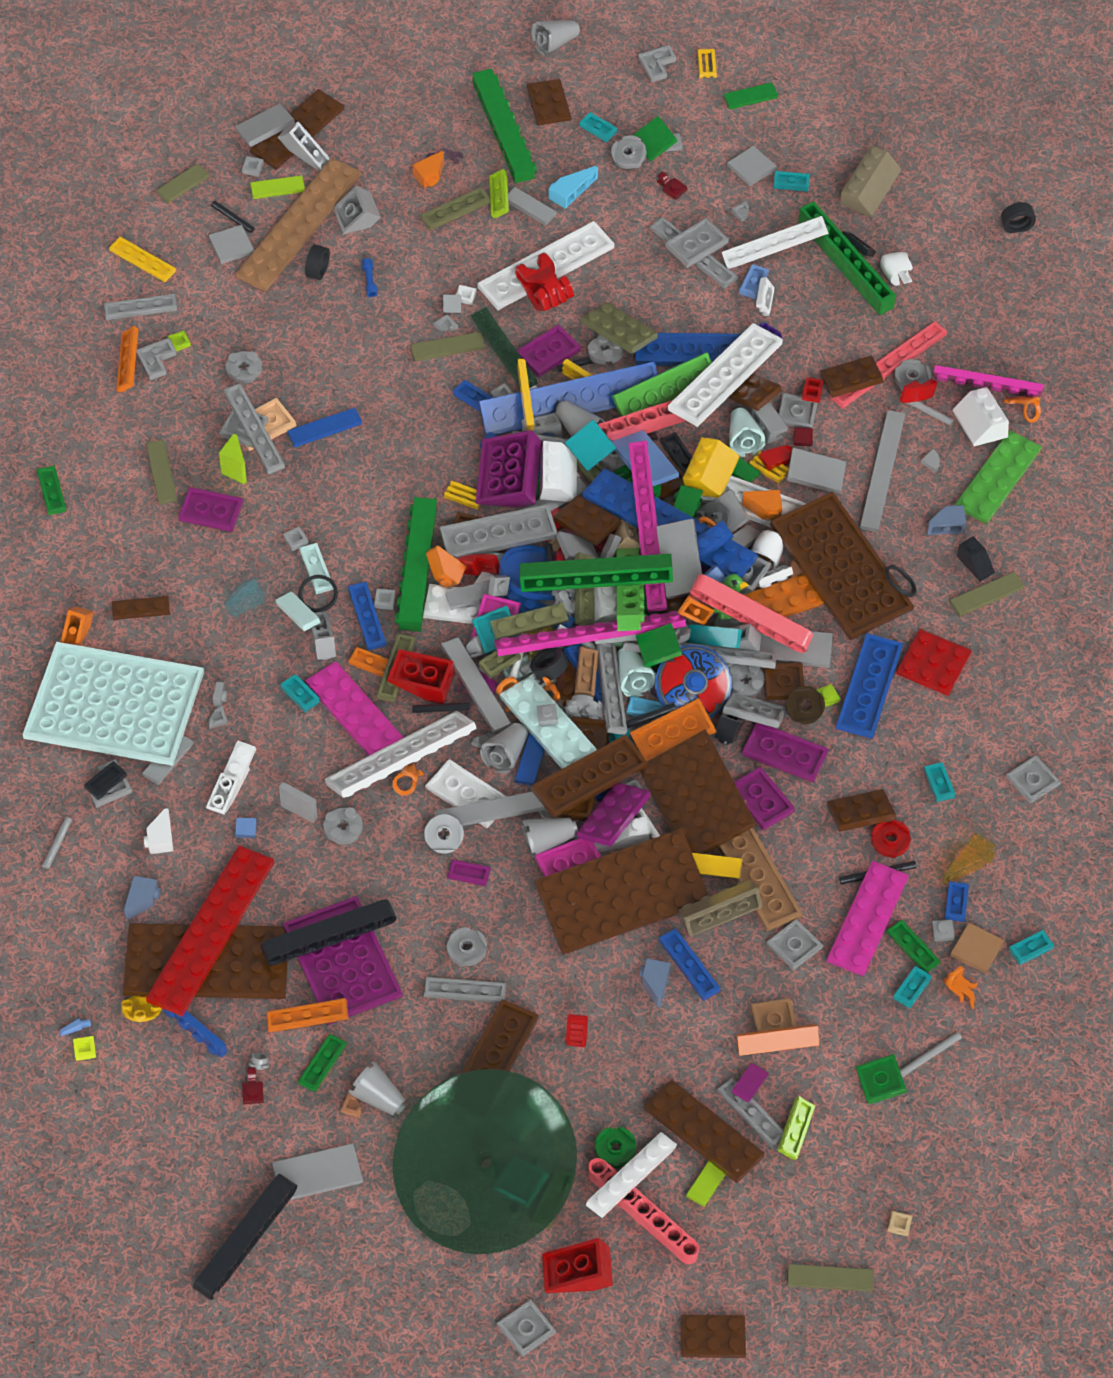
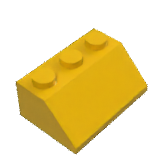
[683,437,739,498]

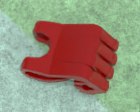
[515,252,575,311]

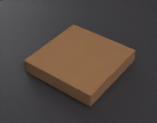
[950,923,1005,973]
[750,998,797,1032]

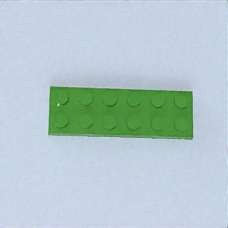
[612,352,712,417]
[955,430,1042,524]

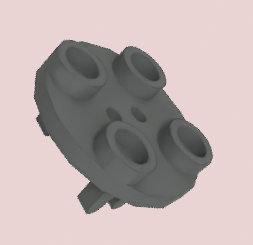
[695,501,730,527]

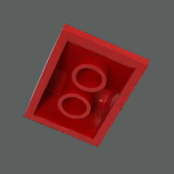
[387,649,455,704]
[542,1238,613,1294]

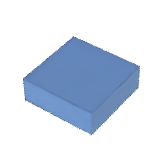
[235,818,257,838]

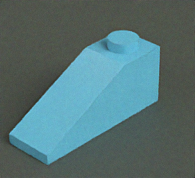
[548,166,598,209]

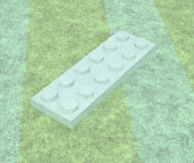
[500,675,597,769]

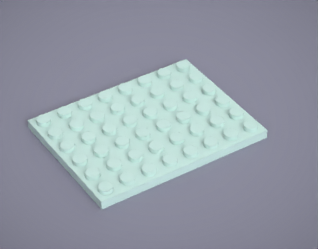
[23,642,204,766]

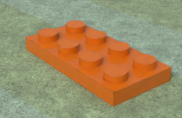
[744,574,824,618]
[630,698,716,762]

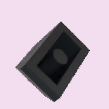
[957,536,995,582]
[714,714,746,745]

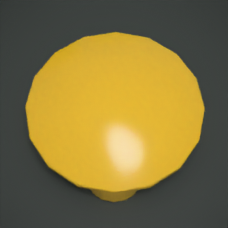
[121,996,162,1022]

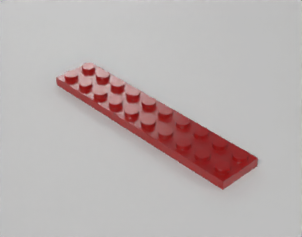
[146,845,274,1017]

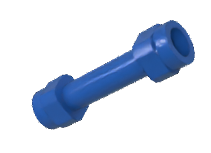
[362,258,378,297]

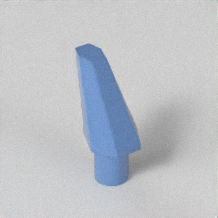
[59,1019,91,1036]

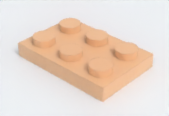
[245,398,296,451]

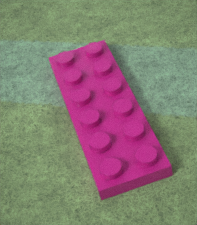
[934,365,1044,397]
[305,661,404,756]
[827,860,909,977]

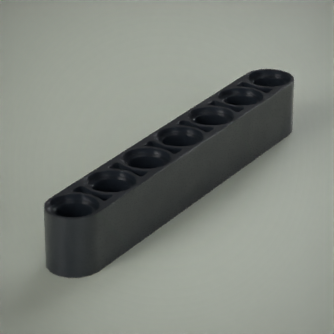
[260,899,397,966]
[193,1174,298,1300]

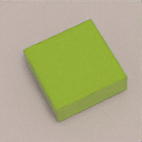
[167,330,191,351]

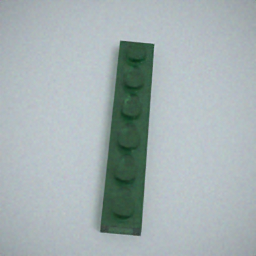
[471,307,538,389]

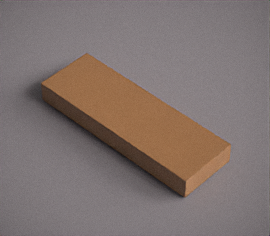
[574,646,599,697]

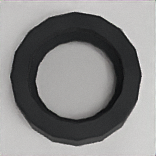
[1001,202,1036,233]
[305,244,330,280]
[530,647,568,682]

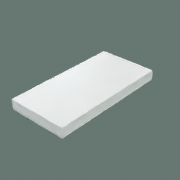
[425,759,507,828]

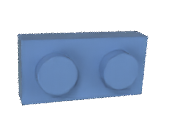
[739,264,769,299]

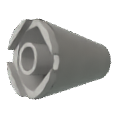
[531,20,580,55]
[556,400,605,437]
[480,723,528,774]
[522,818,578,858]
[348,1061,407,1116]

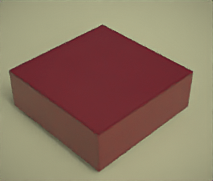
[794,428,813,446]

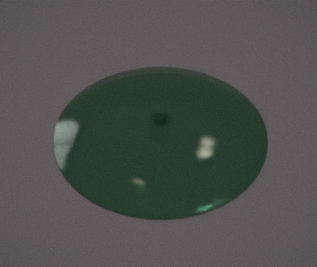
[393,1069,577,1254]

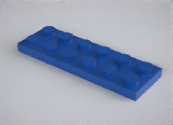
[635,333,741,366]
[836,633,903,739]

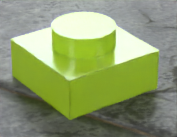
[817,684,840,707]

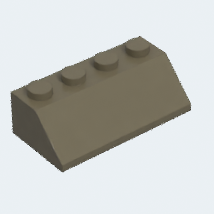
[840,145,902,217]
[679,879,763,937]

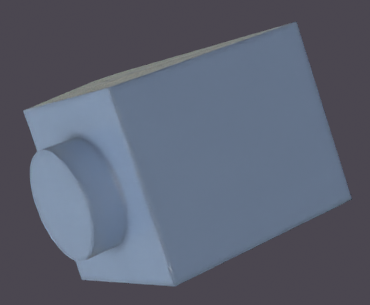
[927,505,966,535]
[124,876,161,919]
[639,958,671,1007]

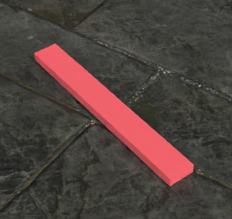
[830,321,947,408]

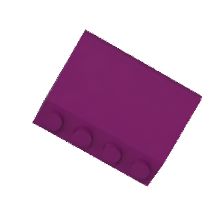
[476,430,542,508]

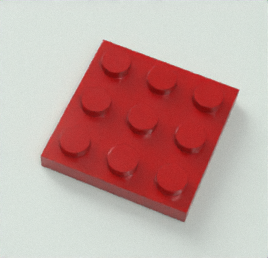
[896,629,972,696]

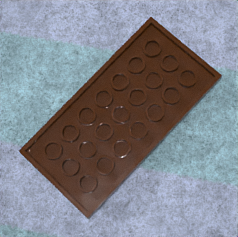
[770,491,914,641]
[534,829,709,955]
[123,923,290,999]

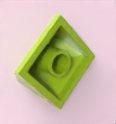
[219,434,247,484]

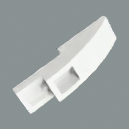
[206,740,256,815]

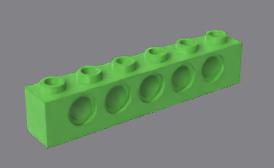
[616,548,644,631]

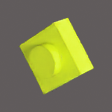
[73,1036,96,1061]

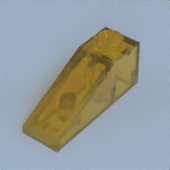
[942,833,996,885]

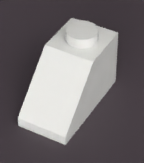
[144,809,173,854]

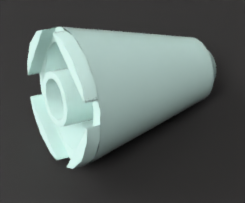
[729,408,766,457]
[617,647,656,697]

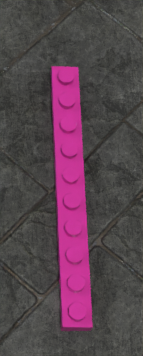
[628,440,668,613]
[494,611,686,656]

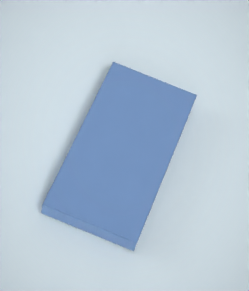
[611,430,679,486]

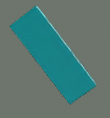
[687,624,742,649]

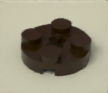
[786,686,825,725]

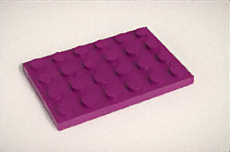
[283,896,403,1025]

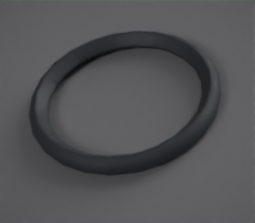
[885,565,917,597]
[298,575,338,612]

